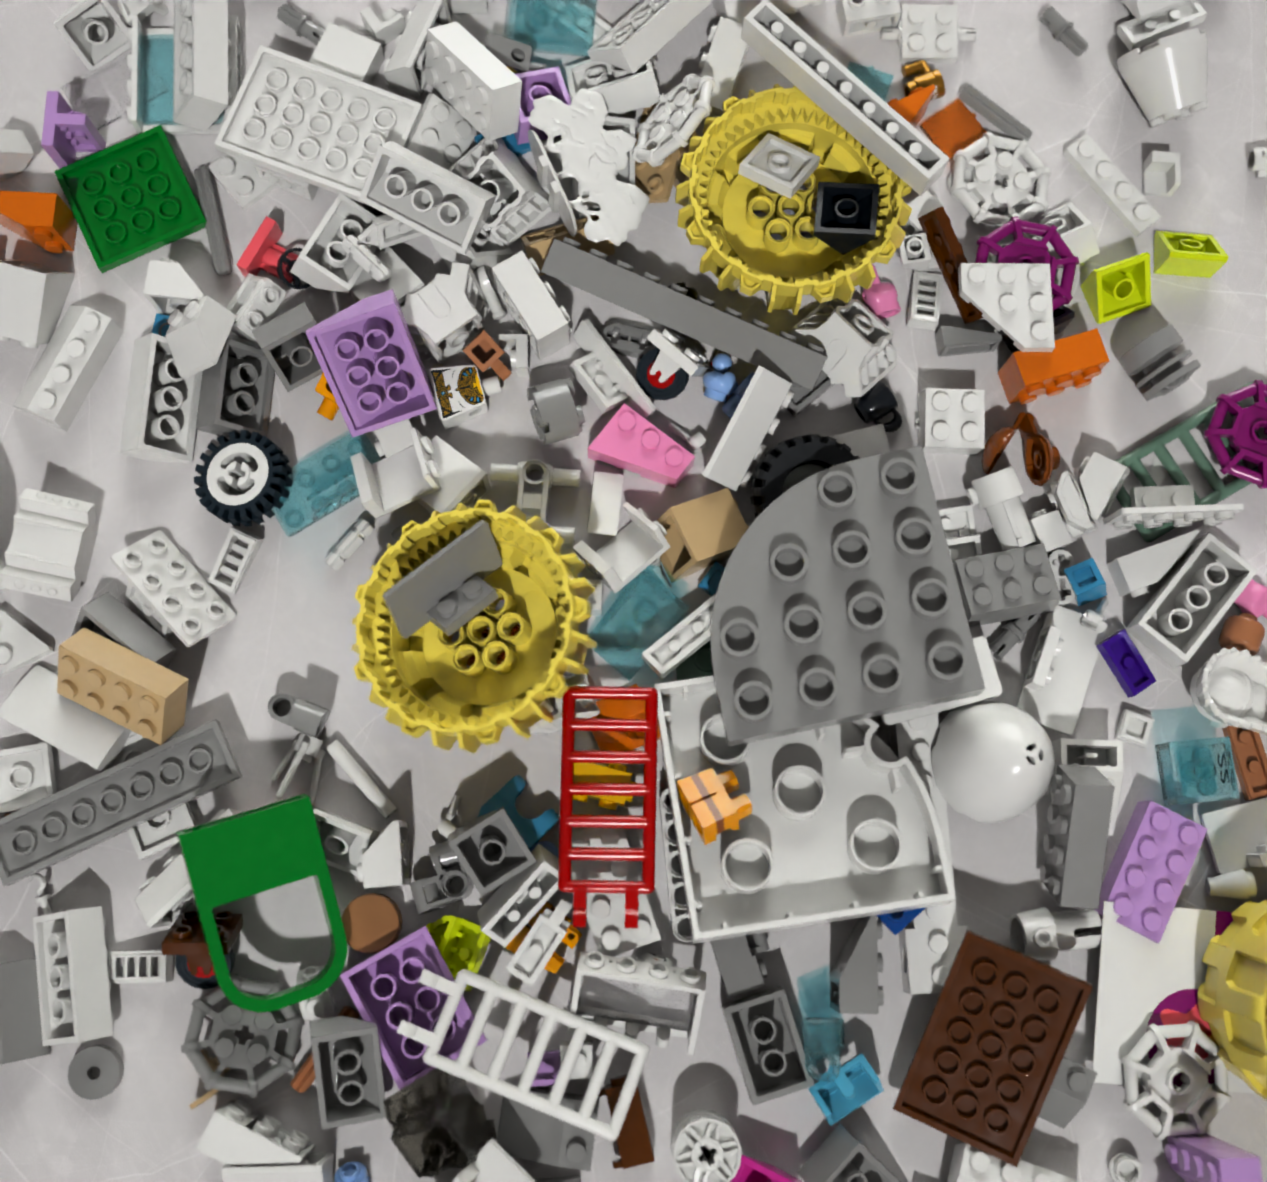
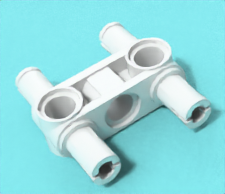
[490,459,580,546]

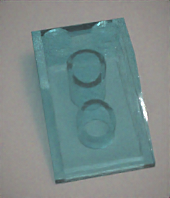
[504,0,597,57]
[589,570,689,681]

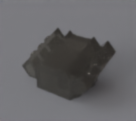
[383,1068,497,1178]

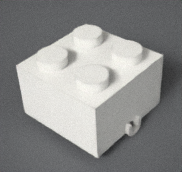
[915,388,985,455]

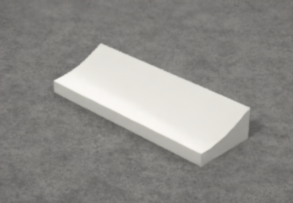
[587,0,714,74]

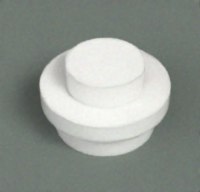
[1109,1153,1142,1182]

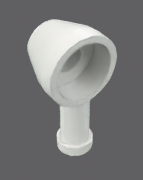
[473,265,507,321]

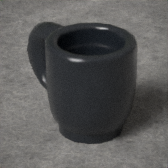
[853,381,902,432]

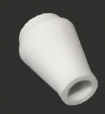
[1205,869,1257,900]

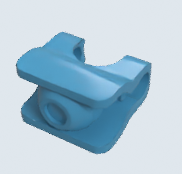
[478,775,560,850]

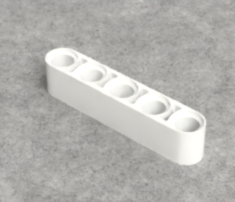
[659,788,693,942]

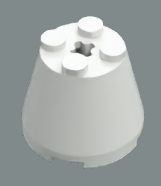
[1117,28,1208,128]

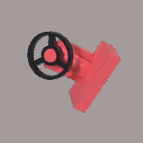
[236,216,311,290]

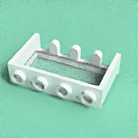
[567,951,706,1055]

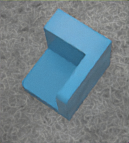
[1064,558,1107,606]

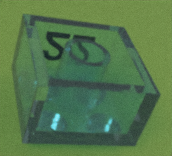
[1155,736,1240,806]

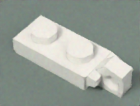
[505,898,573,987]

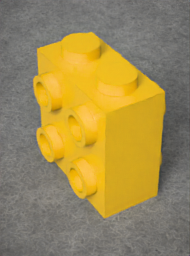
[573,763,637,811]

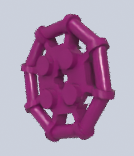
[975,216,1079,311]
[1203,380,1267,489]

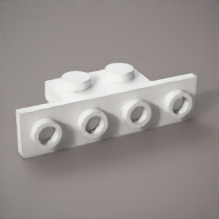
[568,318,656,420]

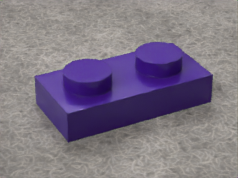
[1096,629,1157,697]

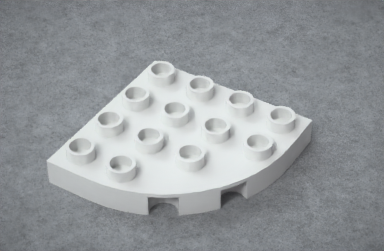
[653,675,956,944]

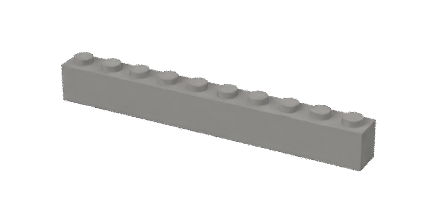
[541,237,828,390]

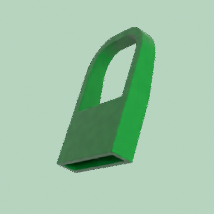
[176,794,347,1012]

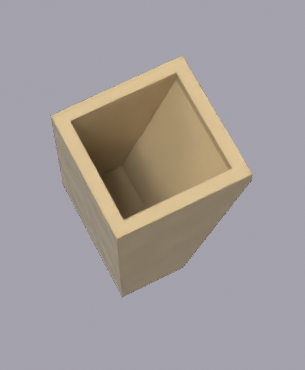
[657,488,749,583]

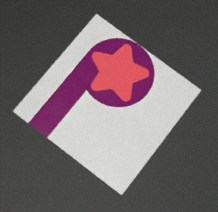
[1092,901,1256,1094]

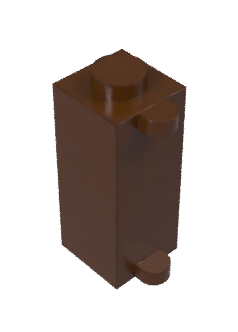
[598,1074,655,1169]

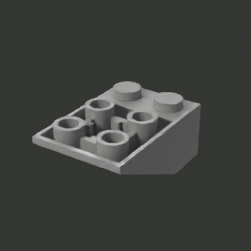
[830,915,884,1014]

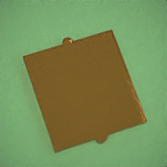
[920,99,986,162]

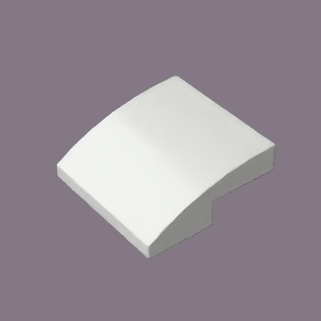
[938,504,983,564]

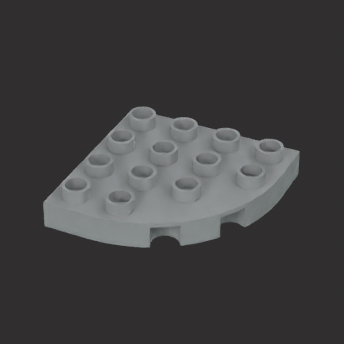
[711,446,985,747]

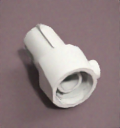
[967,466,1036,551]
[1009,907,1102,961]

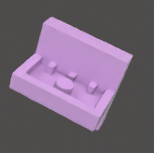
[41,91,106,168]

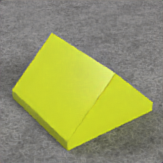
[1154,231,1229,278]
[1080,252,1151,324]

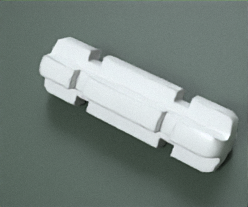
[341,234,391,283]
[325,518,374,571]

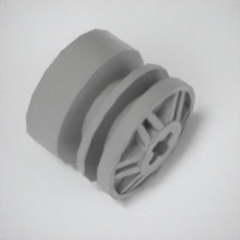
[1118,324,1201,401]

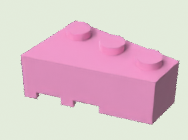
[587,403,695,488]

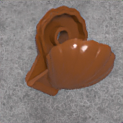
[981,412,1060,486]

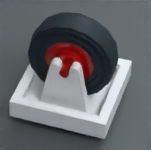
[636,328,711,400]

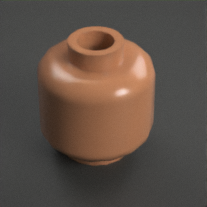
[1219,613,1265,656]

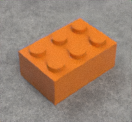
[998,328,1109,405]

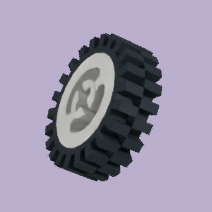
[194,430,292,527]

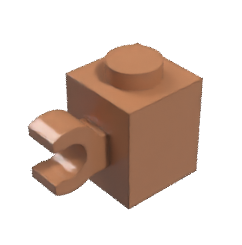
[462,329,512,381]

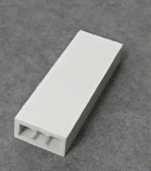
[254,22,384,201]

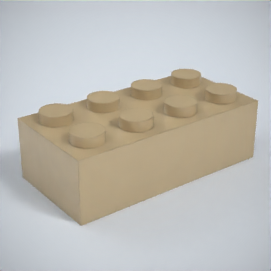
[57,627,189,745]

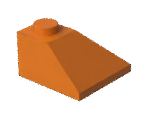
[592,683,660,764]

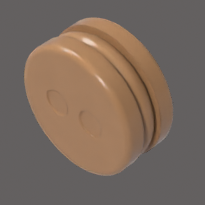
[342,893,403,953]

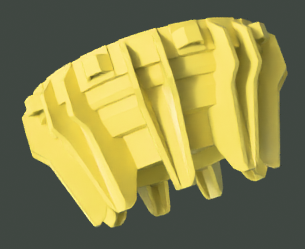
[675,84,912,315]
[352,499,597,753]

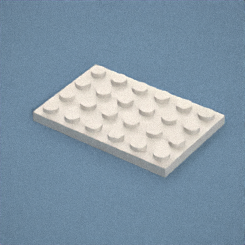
[214,45,423,205]

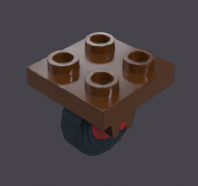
[161,911,243,989]

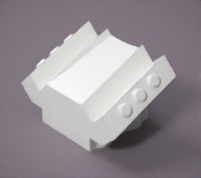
[448,138,551,247]
[400,262,489,365]
[790,299,897,398]
[0,488,97,602]

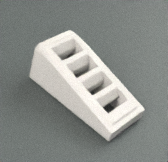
[906,271,943,331]
[207,527,263,594]
[108,949,173,984]

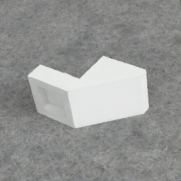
[898,233,941,273]

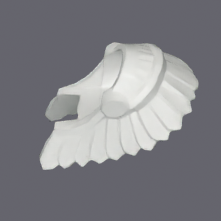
[1190,647,1267,736]

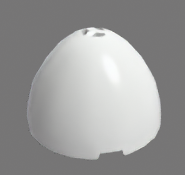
[931,701,1055,823]

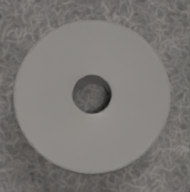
[68,1045,124,1100]

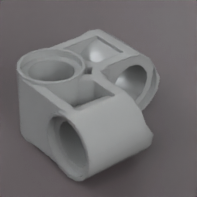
[268,693,331,739]
[410,841,474,915]

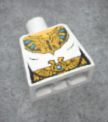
[428,365,502,430]

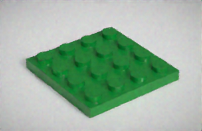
[54,125,207,273]

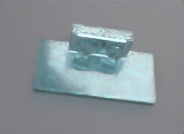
[271,434,381,537]

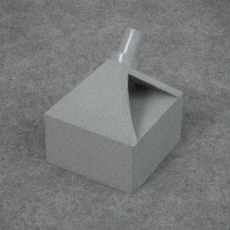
[252,302,323,392]

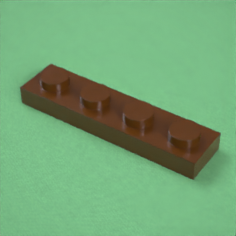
[918,206,983,324]

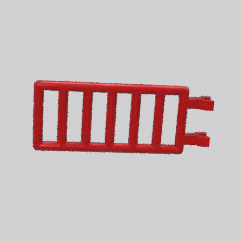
[558,686,658,928]

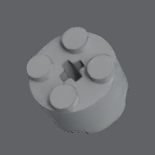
[527,378,585,445]

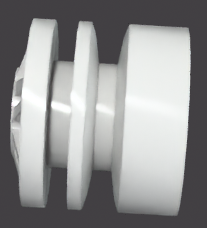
[670,1109,742,1182]

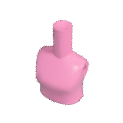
[862,265,901,319]
[1234,579,1267,619]

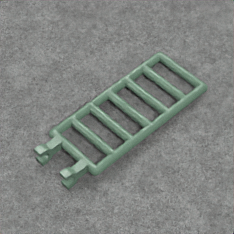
[1115,381,1267,542]

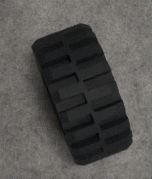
[750,434,859,518]

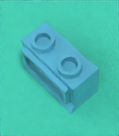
[808,1053,884,1126]

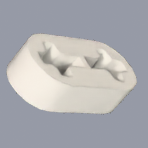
[1048,549,1075,607]

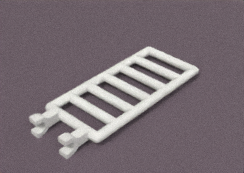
[397,969,650,1141]

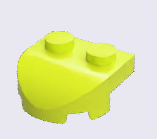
[426,915,491,991]

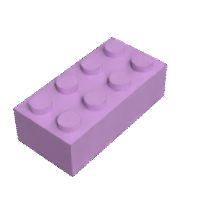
[1095,800,1208,943]

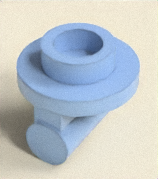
[334,1161,371,1182]

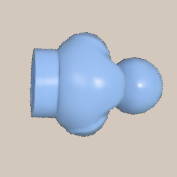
[703,353,738,403]

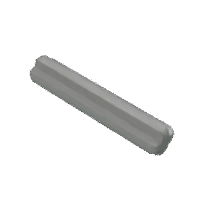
[959,84,1032,141]

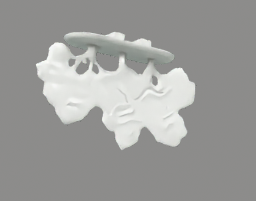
[528,88,650,246]

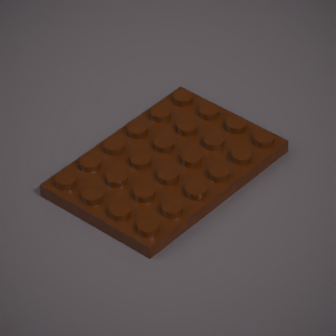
[893,929,1093,1167]

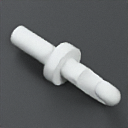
[28,873,52,915]

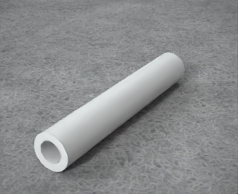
[326,740,397,819]

